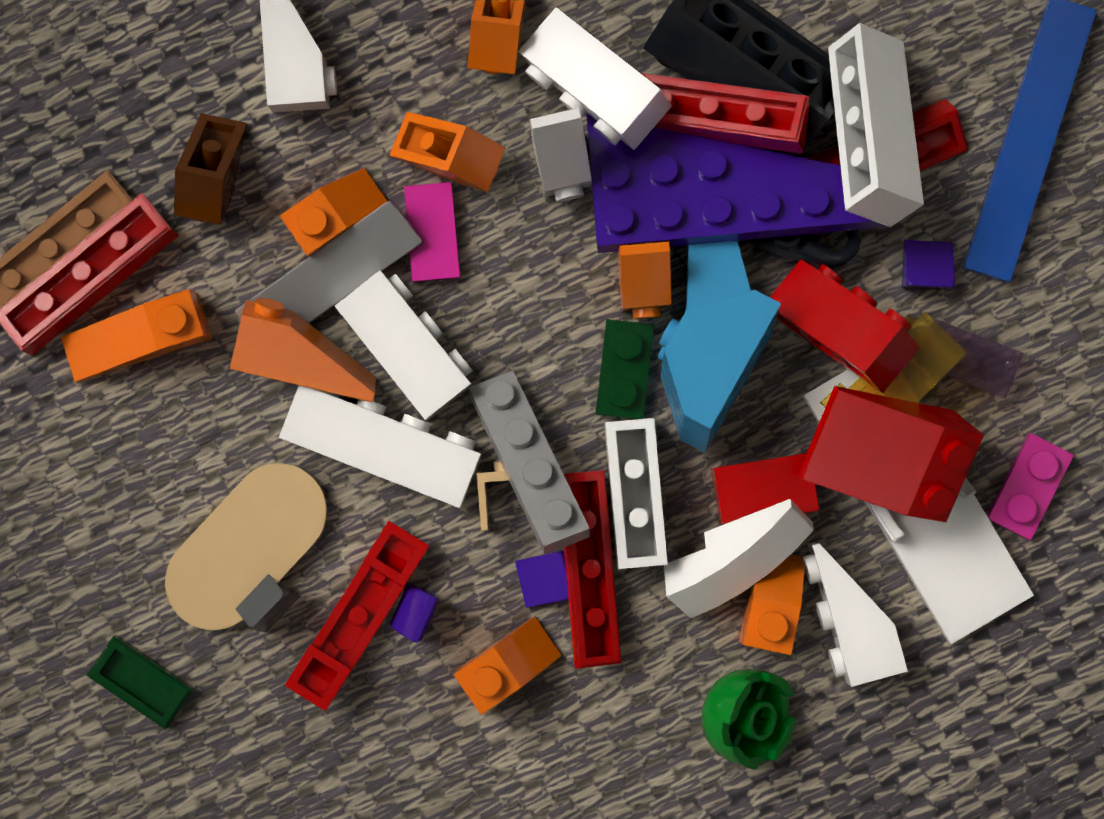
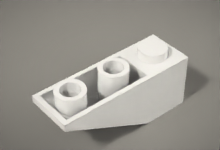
[803,542,908,687]

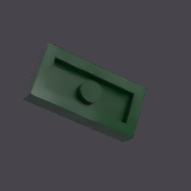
[595,319,654,419]

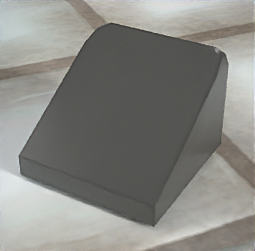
[235,574,299,632]

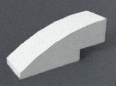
[664,499,814,618]

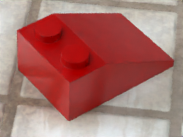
[798,386,984,522]

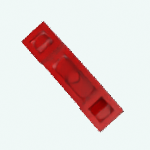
[284,521,430,711]

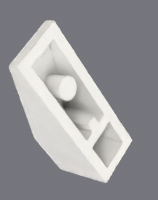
[260,0,337,113]
[530,108,592,202]

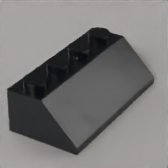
[643,0,835,157]

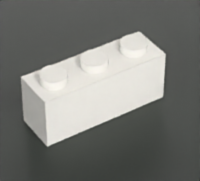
[518,8,672,150]
[335,270,473,421]
[604,418,668,569]

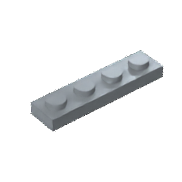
[469,371,590,555]

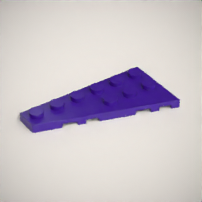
[586,113,888,253]

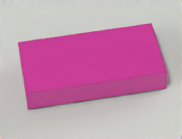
[404,182,461,283]

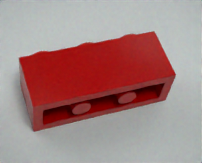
[770,259,920,393]

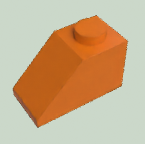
[467,0,526,74]
[389,112,506,192]
[280,168,387,257]
[617,242,672,320]
[739,554,805,655]
[453,616,562,715]

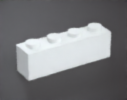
[828,23,924,227]
[278,385,482,508]

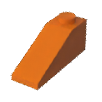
[61,289,212,383]
[230,298,376,402]

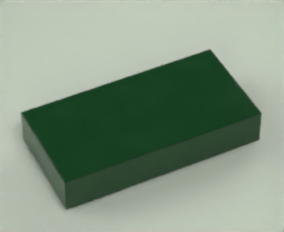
[86,635,195,730]

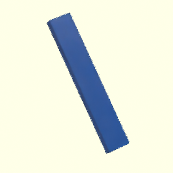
[962,0,1097,283]

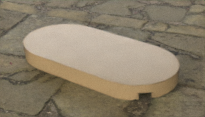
[165,463,327,630]

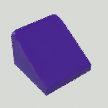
[902,240,955,290]
[515,550,568,608]
[390,584,440,643]

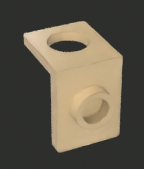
[477,462,509,531]

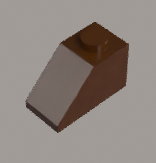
[174,113,247,225]

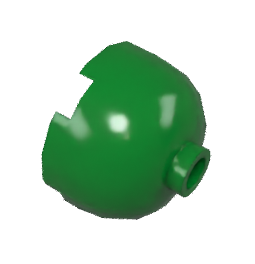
[701,668,796,770]

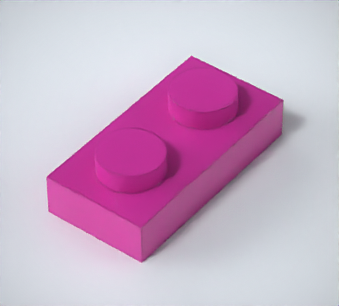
[987,433,1074,541]

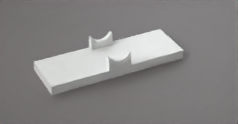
[803,369,1034,644]

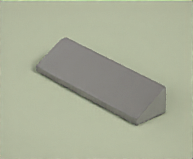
[235,200,423,324]

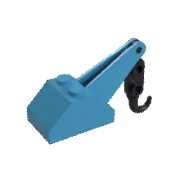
[658,230,861,453]

